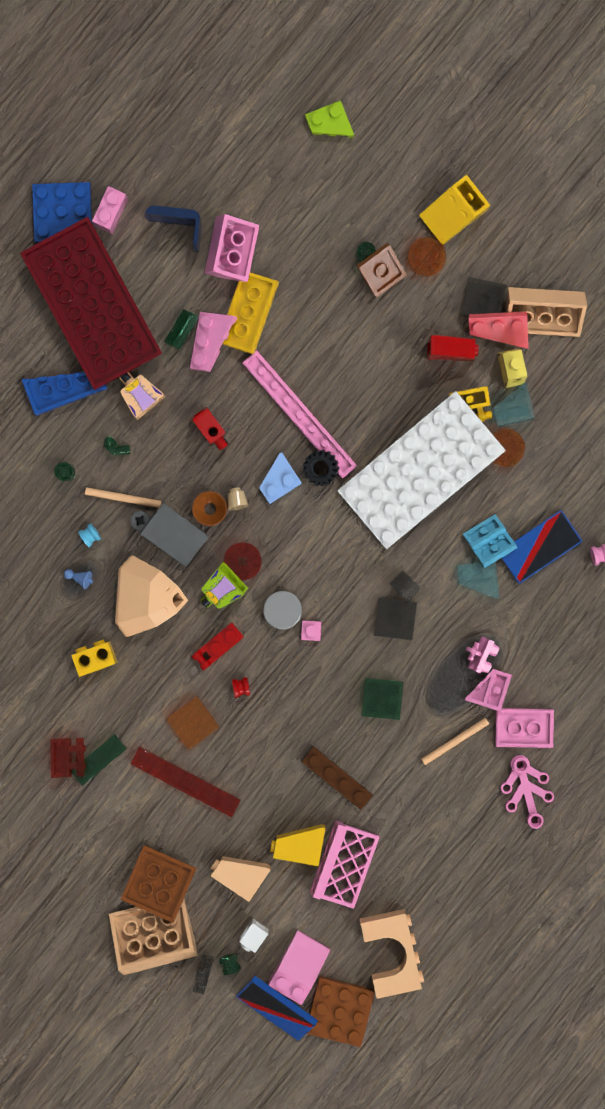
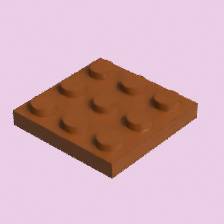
[120,845,197,923]
[306,976,375,1047]

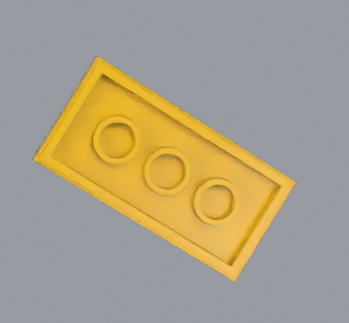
[222,273,279,355]

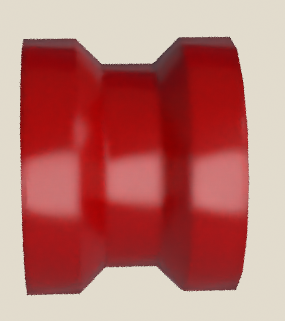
[232,677,251,698]

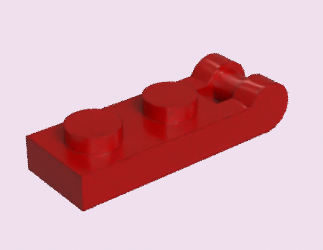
[191,622,244,671]

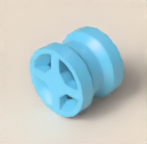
[78,523,102,547]

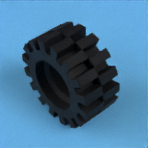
[303,450,339,486]

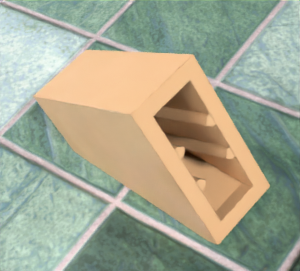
[210,856,271,902]

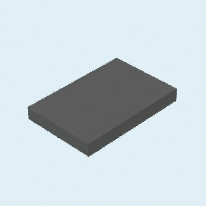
[140,502,209,567]

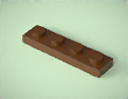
[301,746,373,810]

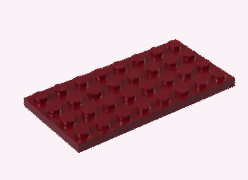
[20,217,162,390]

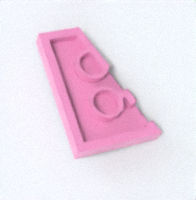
[190,312,237,372]

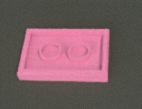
[495,708,554,748]

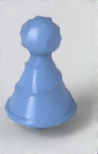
[64,569,93,589]

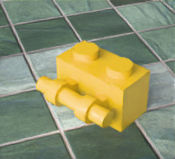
[449,386,492,422]

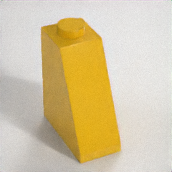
[270,824,326,866]

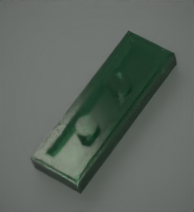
[70,734,127,786]

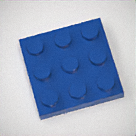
[32,182,92,243]

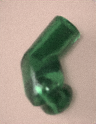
[104,436,131,456]

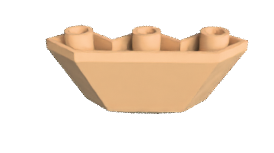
[115,555,188,637]

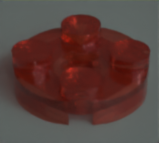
[224,542,262,581]

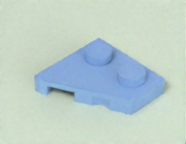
[260,452,302,504]

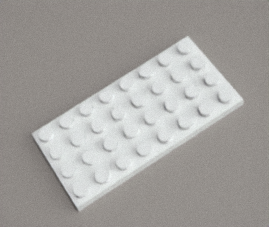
[338,391,506,549]

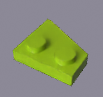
[305,100,354,138]

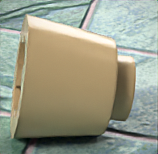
[227,488,249,510]

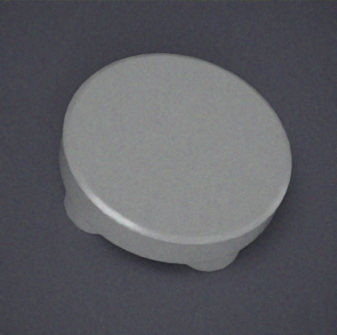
[263,591,302,629]

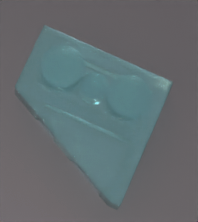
[492,383,535,428]
[457,562,499,599]

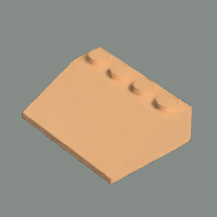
[109,899,198,975]

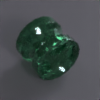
[356,242,376,262]
[54,462,76,482]
[219,953,241,975]

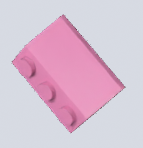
[204,214,259,282]

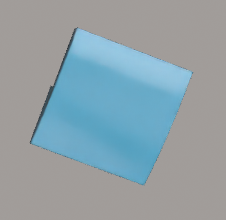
[463,514,517,568]

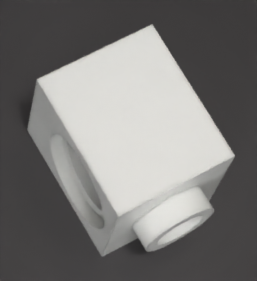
[239,919,269,953]

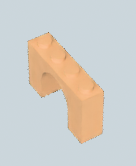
[360,909,424,999]

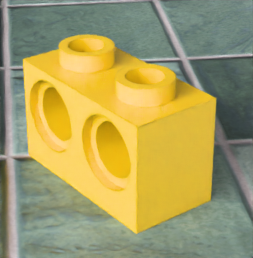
[71,639,118,677]

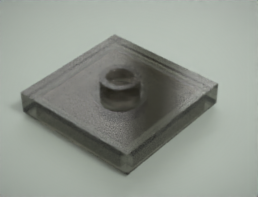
[461,277,507,317]
[374,598,417,640]

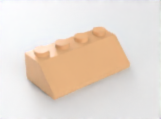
[505,287,587,337]

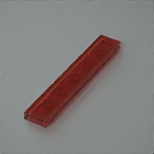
[130,747,241,817]

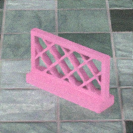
[310,820,380,909]

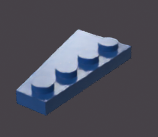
[21,372,108,416]

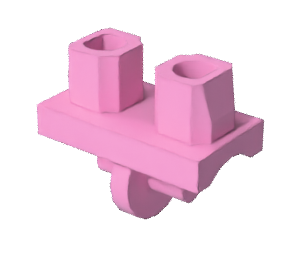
[465,636,499,673]

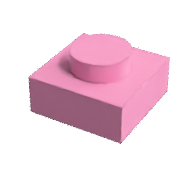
[301,620,321,641]

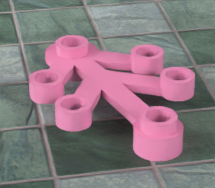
[500,755,554,829]

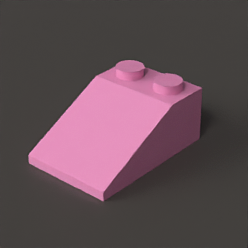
[268,930,330,1005]

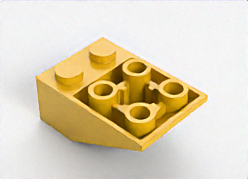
[419,175,490,246]

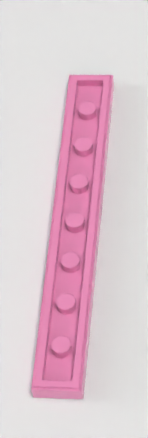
[242,350,357,479]

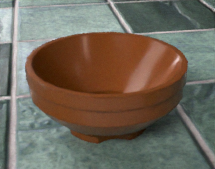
[192,491,227,526]

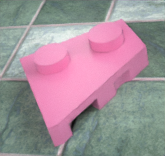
[465,669,512,712]

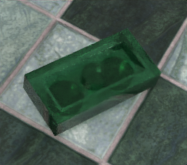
[164,309,199,350]

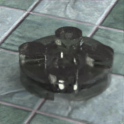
[192,954,214,995]

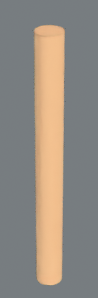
[85,487,162,508]
[421,718,489,765]

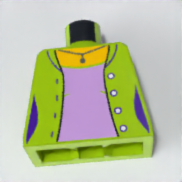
[201,561,248,609]

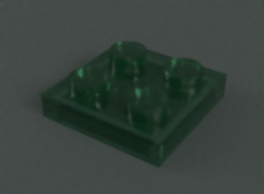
[361,677,404,720]

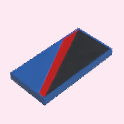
[501,510,583,584]
[236,976,318,1041]

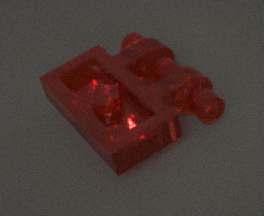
[51,738,86,778]

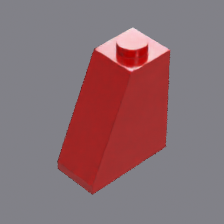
[427,335,479,361]

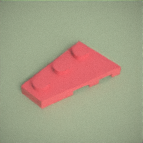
[469,312,529,349]

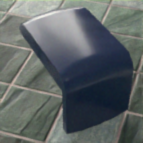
[144,205,202,252]

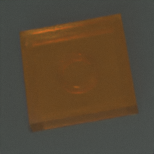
[166,696,220,750]

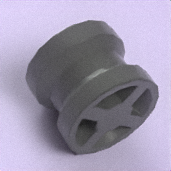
[131,511,150,531]

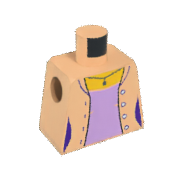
[119,373,165,420]

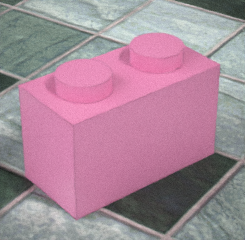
[92,186,128,234]

